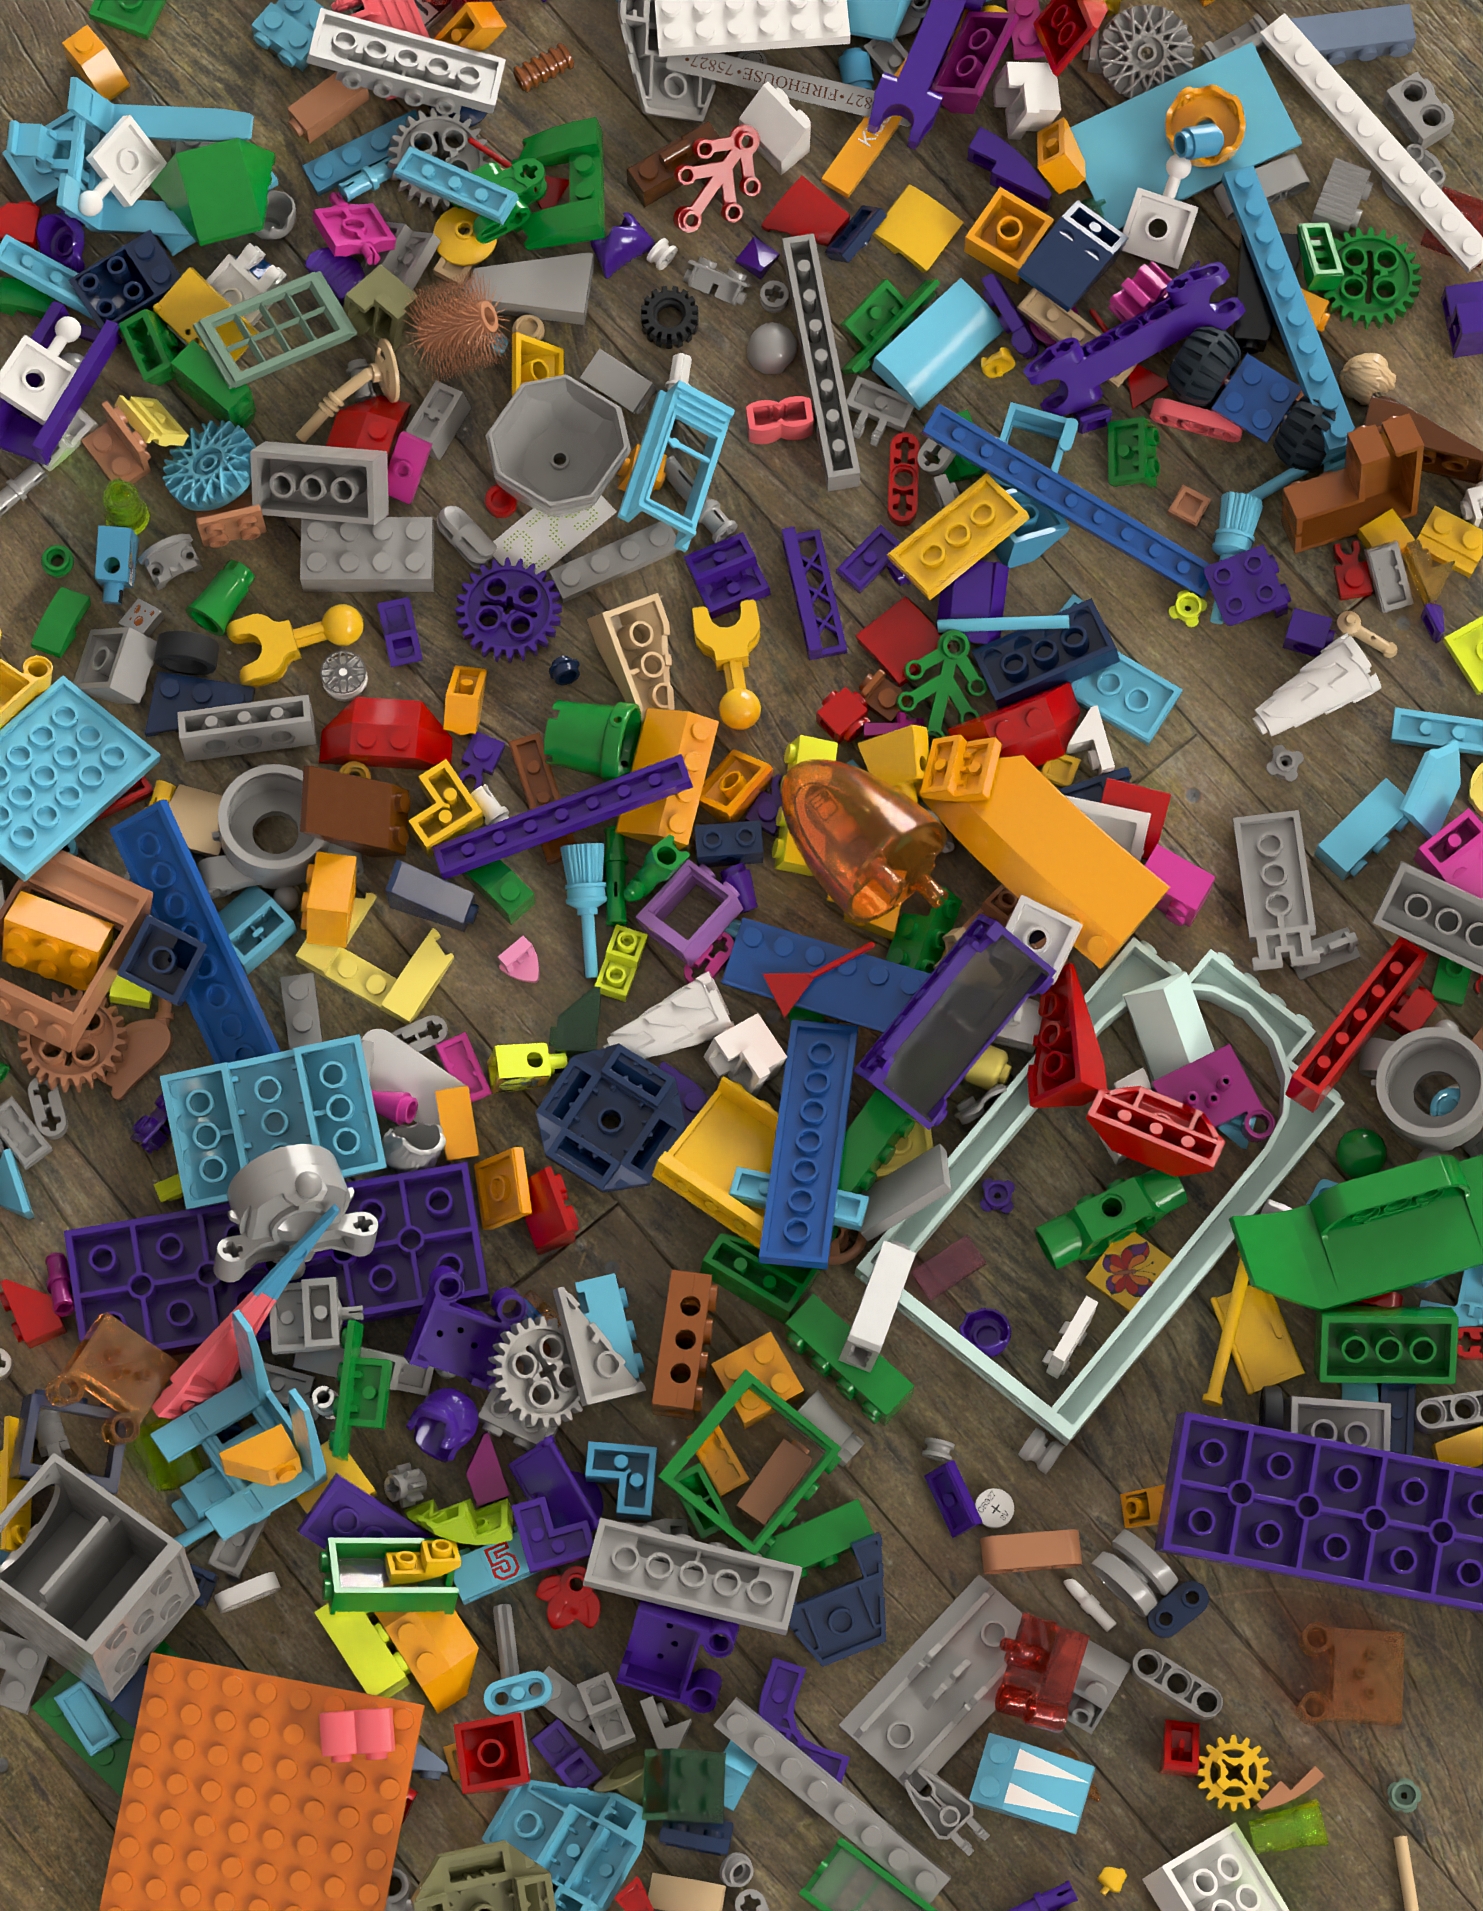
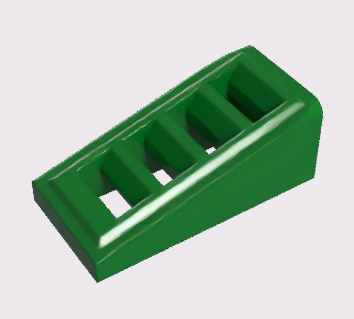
[1297,223,1344,291]

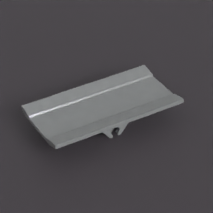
[838,1575,1055,1792]

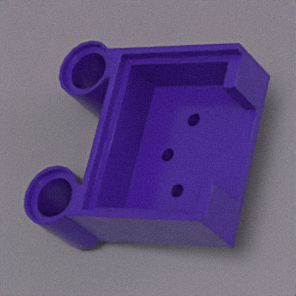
[403,1265,528,1392]
[616,1600,739,1714]

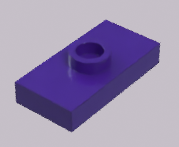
[836,524,901,594]
[924,1460,983,1538]

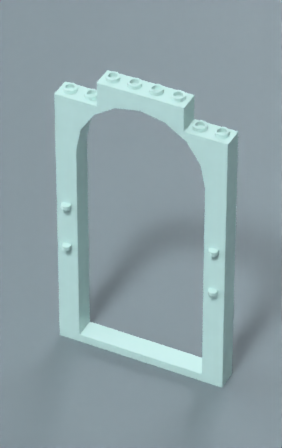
[854,937,1345,1446]

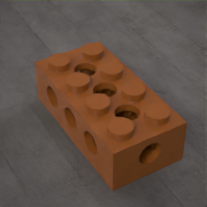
[652,1269,718,1420]

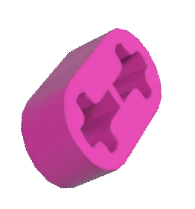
[684,931,734,984]

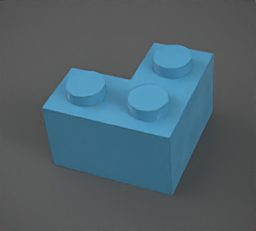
[585,1441,657,1521]

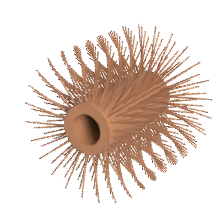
[403,270,512,383]

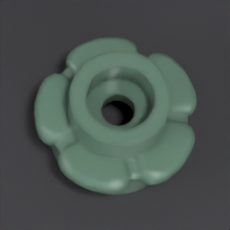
[1387,1778,1421,1813]

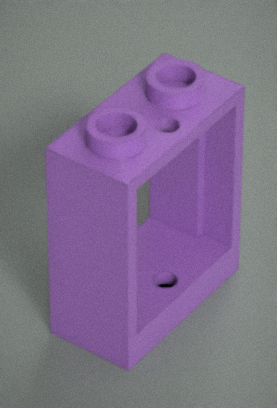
[636,859,743,967]

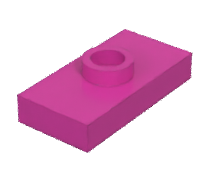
[388,431,433,504]
[435,1032,492,1103]

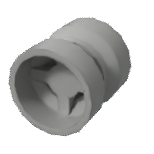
[1018,1427,1065,1475]

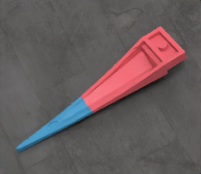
[151,1204,340,1420]

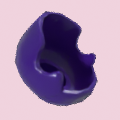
[959,1308,1012,1358]

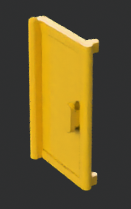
[153,267,260,362]
[1210,1285,1305,1395]

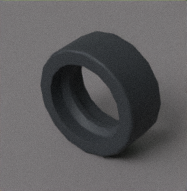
[154,630,219,675]

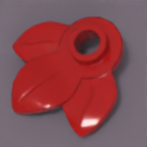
[535,1566,601,1630]

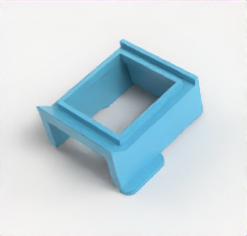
[989,402,1078,490]

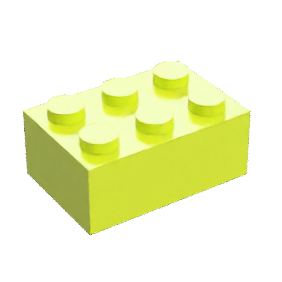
[314,1603,411,1698]

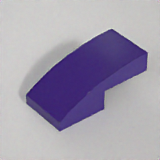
[377,597,423,667]
[530,1718,602,1788]

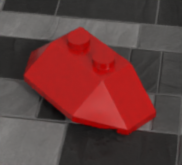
[326,395,411,466]
[947,681,1081,767]
[319,697,453,770]
[1086,1086,1225,1177]

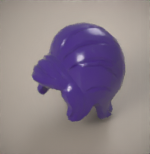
[406,1388,479,1463]

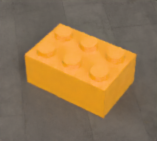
[2,891,114,991]

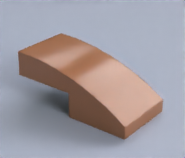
[1253,1766,1325,1813]

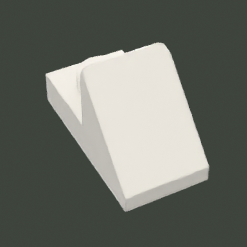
[1066,705,1115,775]

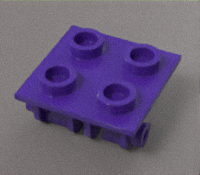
[130,1093,171,1154]

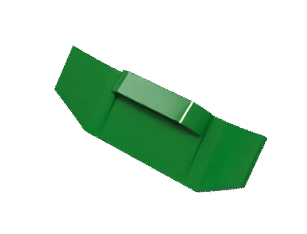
[1229,1154,1483,1312]

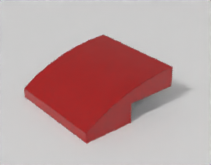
[855,596,950,687]
[1100,777,1171,860]

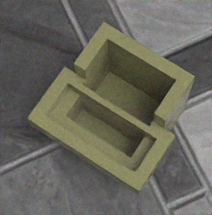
[343,264,419,351]

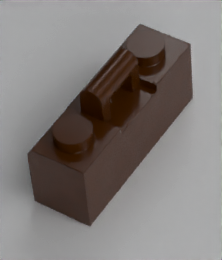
[627,121,725,208]

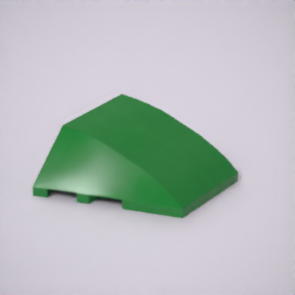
[150,138,276,246]

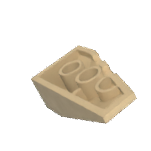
[587,593,675,727]

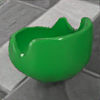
[1335,1127,1387,1178]

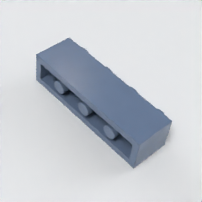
[1290,4,1416,65]

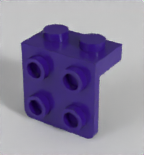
[1204,544,1291,626]

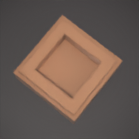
[1167,485,1212,530]

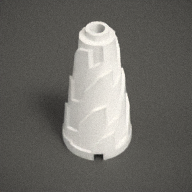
[1252,633,1381,736]
[603,971,735,1059]

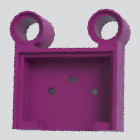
[1150,1044,1275,1143]

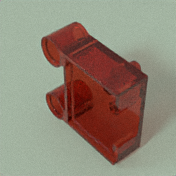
[995,1612,1090,1733]

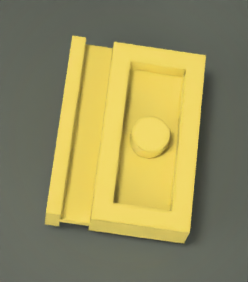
[115,395,188,447]

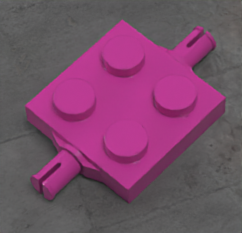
[312,192,396,265]

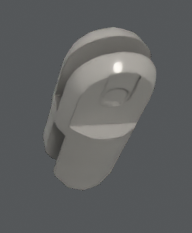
[436,506,497,571]

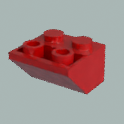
[524,1166,579,1255]

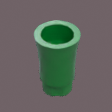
[185,559,255,636]

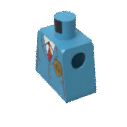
[95,525,139,605]

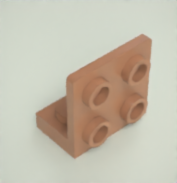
[81,401,151,494]
[195,493,267,548]

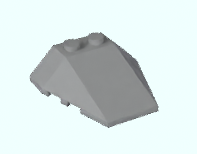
[618,0,726,123]

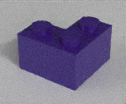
[1441,281,1483,358]

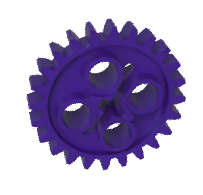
[455,557,562,663]

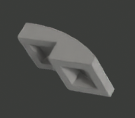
[577,1671,637,1754]

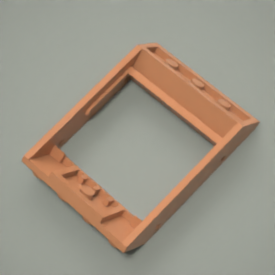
[0,850,153,1053]

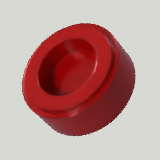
[485,484,518,518]

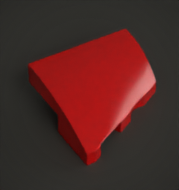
[761,175,850,247]

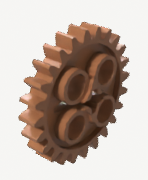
[17,988,128,1093]

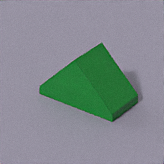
[675,1463,732,1540]

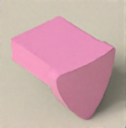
[498,936,539,983]

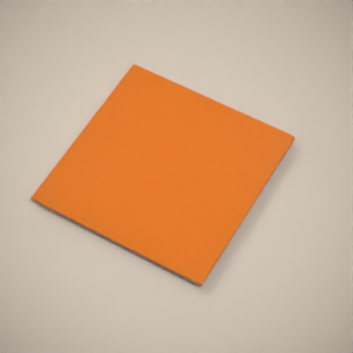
[99,1652,425,1911]

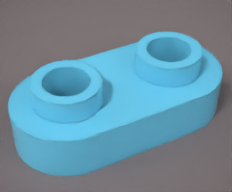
[484,1671,553,1716]

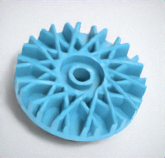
[163,420,256,511]

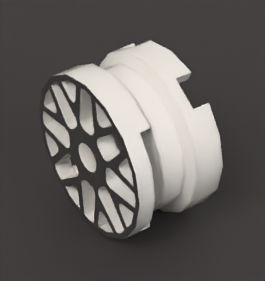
[320,650,368,702]

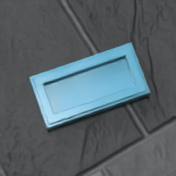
[54,1680,121,1757]

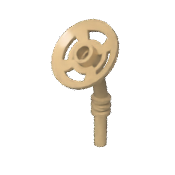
[295,338,400,443]

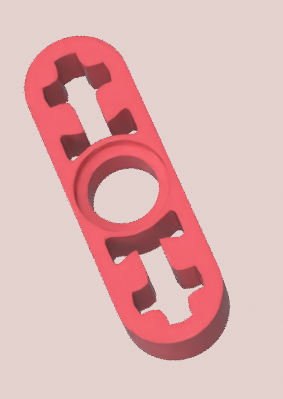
[1150,398,1243,442]

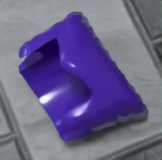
[590,212,656,279]
[305,247,365,307]

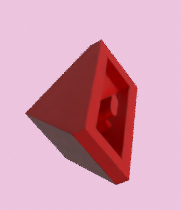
[1159,1719,1200,1778]

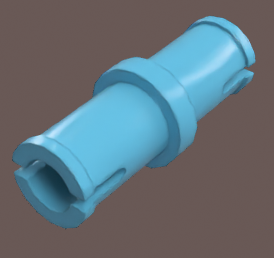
[338,156,395,203]

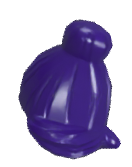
[36,209,85,273]

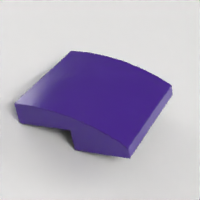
[684,532,771,619]

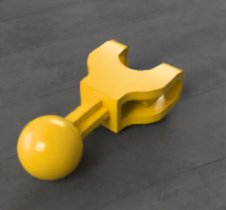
[692,599,761,730]
[226,604,364,688]

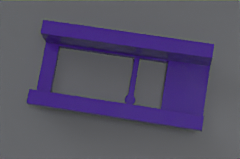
[0,301,123,466]

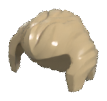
[1338,353,1396,405]

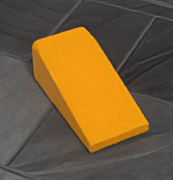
[435,1085,480,1160]

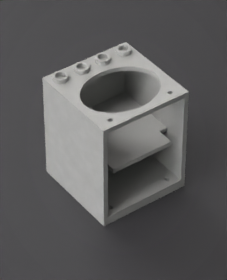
[0,1453,200,1702]

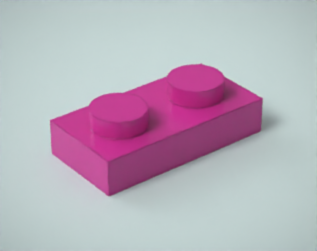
[1005,0,1045,60]

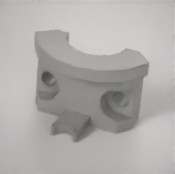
[138,534,203,590]

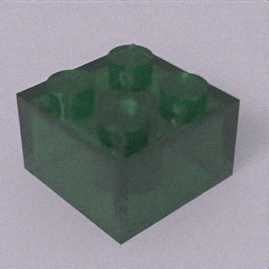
[642,1748,726,1825]

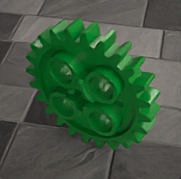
[1317,227,1422,330]

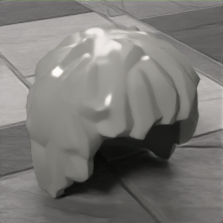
[382,1122,446,1174]

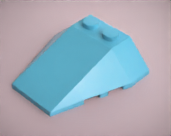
[482,1780,648,1911]

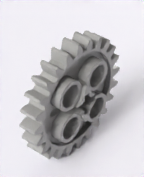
[387,108,489,212]
[487,1316,583,1429]

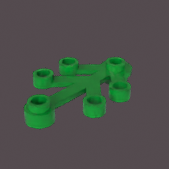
[896,630,987,753]

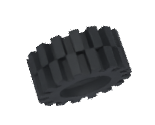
[641,286,699,349]

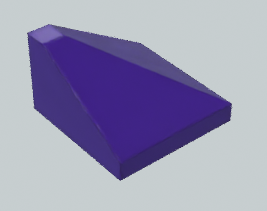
[735,237,780,280]
[1421,603,1445,643]

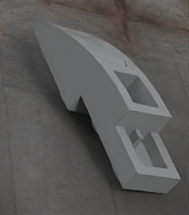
[292,1346,434,1396]

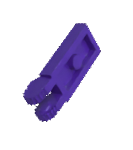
[981,273,1039,359]

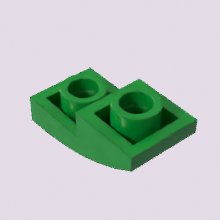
[0,277,55,319]
[31,587,91,658]

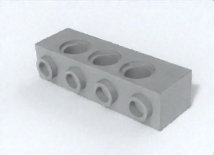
[178,695,316,762]

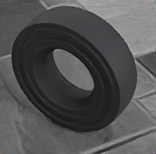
[1259,1386,1283,1431]

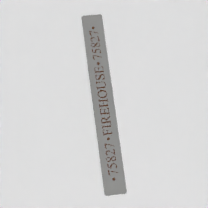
[666,53,911,127]

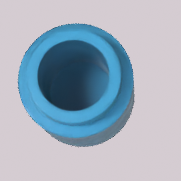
[838,48,874,90]
[1174,123,1224,160]

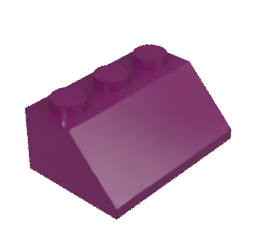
[930,11,1019,114]

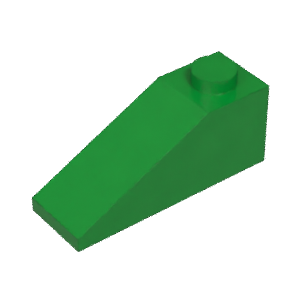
[462,833,536,925]

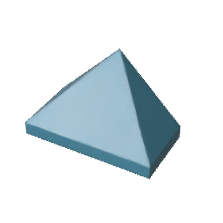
[0,1148,35,1220]

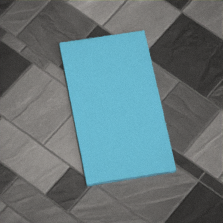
[1070,42,1302,230]

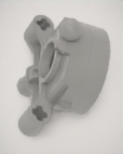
[198,763,364,911]
[1358,1019,1483,1161]
[213,1144,378,1282]

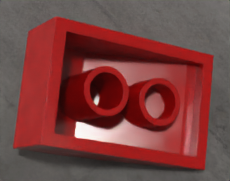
[1033,0,1108,77]

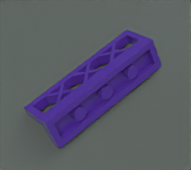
[781,527,847,661]

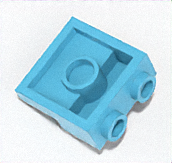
[251,0,325,72]

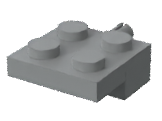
[270,1277,364,1354]

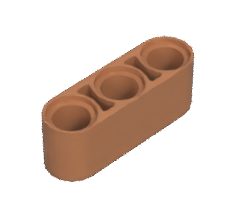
[980,1529,1082,1574]

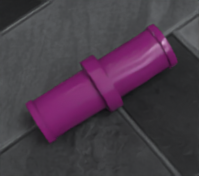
[45,1252,75,1316]

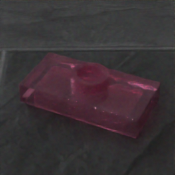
[911,1235,986,1302]

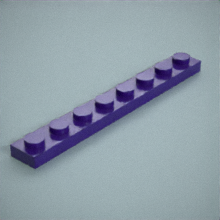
[432,754,693,880]

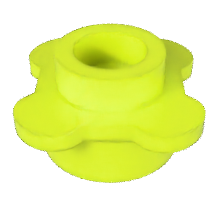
[1169,590,1207,627]

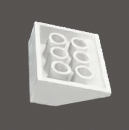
[1142,1822,1289,1911]

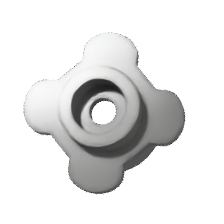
[1266,745,1304,782]

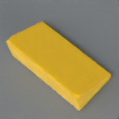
[1430,1426,1483,1468]

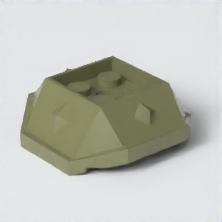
[411,1840,556,1911]

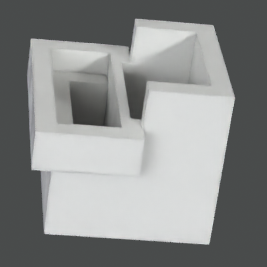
[992,62,1061,140]
[703,1013,787,1097]

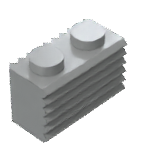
[1311,158,1374,236]

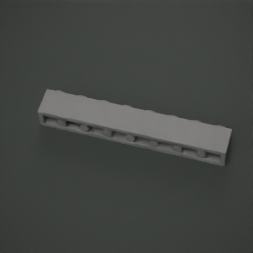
[782,233,860,492]

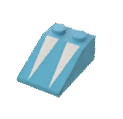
[969,1733,1096,1835]

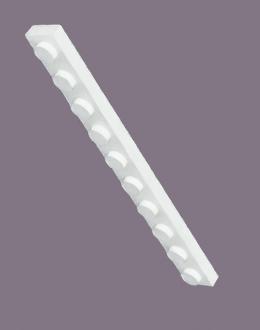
[1259,13,1483,273]

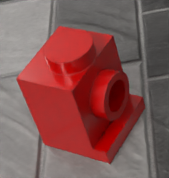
[1384,986,1439,1036]

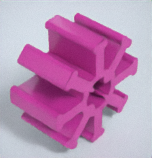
[1108,261,1172,323]

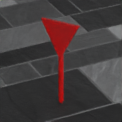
[468,137,570,210]
[1089,309,1169,410]
[763,942,875,1018]

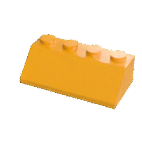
[615,708,719,850]

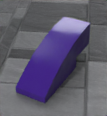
[967,127,1051,212]

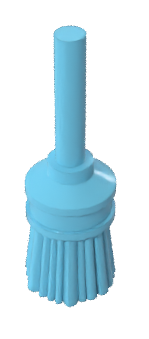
[1210,491,1263,624]
[560,843,607,978]

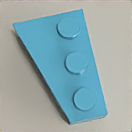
[575,1273,645,1382]

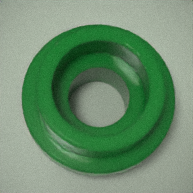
[41,545,74,577]

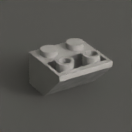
[1032,1629,1131,1734]

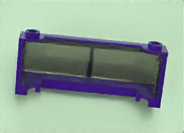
[853,913,1057,1130]

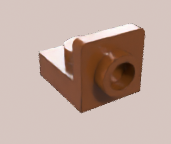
[859,669,911,723]

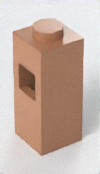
[287,71,369,144]
[736,1439,812,1529]

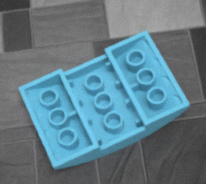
[160,1034,387,1210]

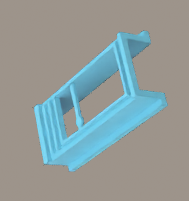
[617,380,735,552]

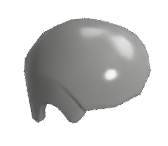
[253,190,296,240]
[747,322,797,374]

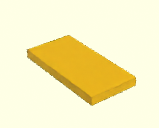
[887,473,1030,600]

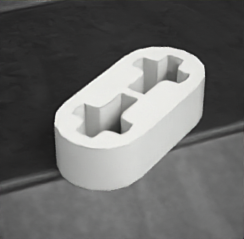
[214,1572,281,1613]

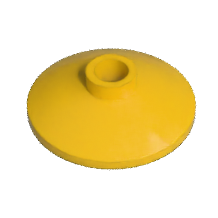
[433,207,497,266]

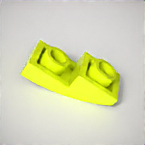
[594,924,648,1002]

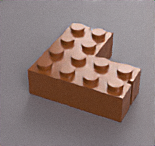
[1281,413,1424,554]

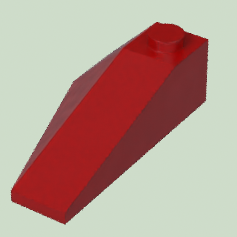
[1027,963,1107,1108]

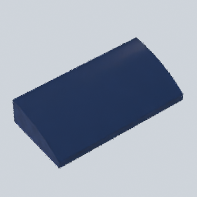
[972,598,1120,709]

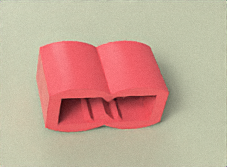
[746,396,814,444]
[319,1707,395,1763]

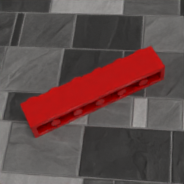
[1285,936,1428,1113]

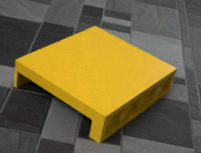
[652,1076,779,1249]

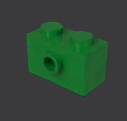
[118,309,178,386]

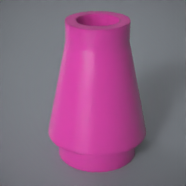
[371,1090,418,1125]

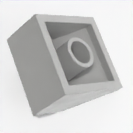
[73,627,157,704]

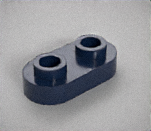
[1147,1581,1209,1638]

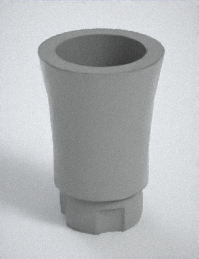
[786,1390,865,1467]

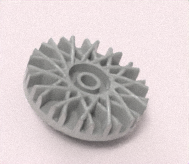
[1098,5,1195,99]

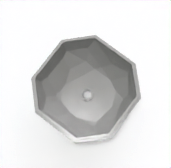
[486,375,631,517]

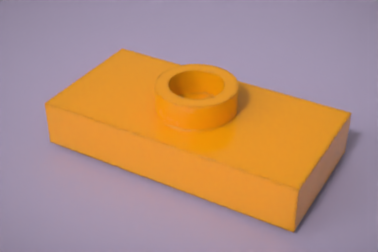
[687,1425,750,1498]

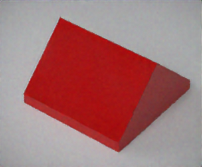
[453,1712,530,1794]

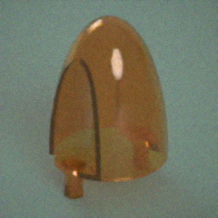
[781,759,949,923]

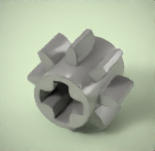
[384,1463,427,1508]

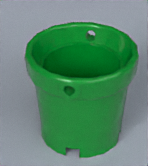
[544,700,641,783]

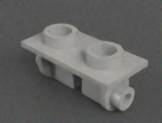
[683,256,753,306]
[1289,927,1361,981]

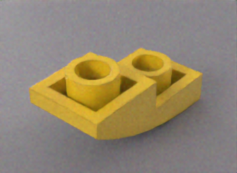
[384,1539,461,1585]

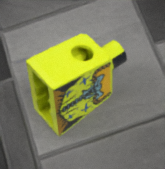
[487,1043,568,1094]

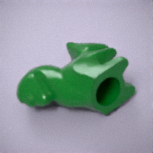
[623,834,690,902]

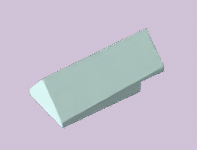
[1123,971,1225,1102]

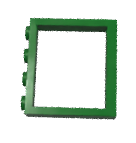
[657,1369,842,1555]

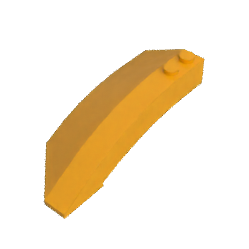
[915,755,1171,969]

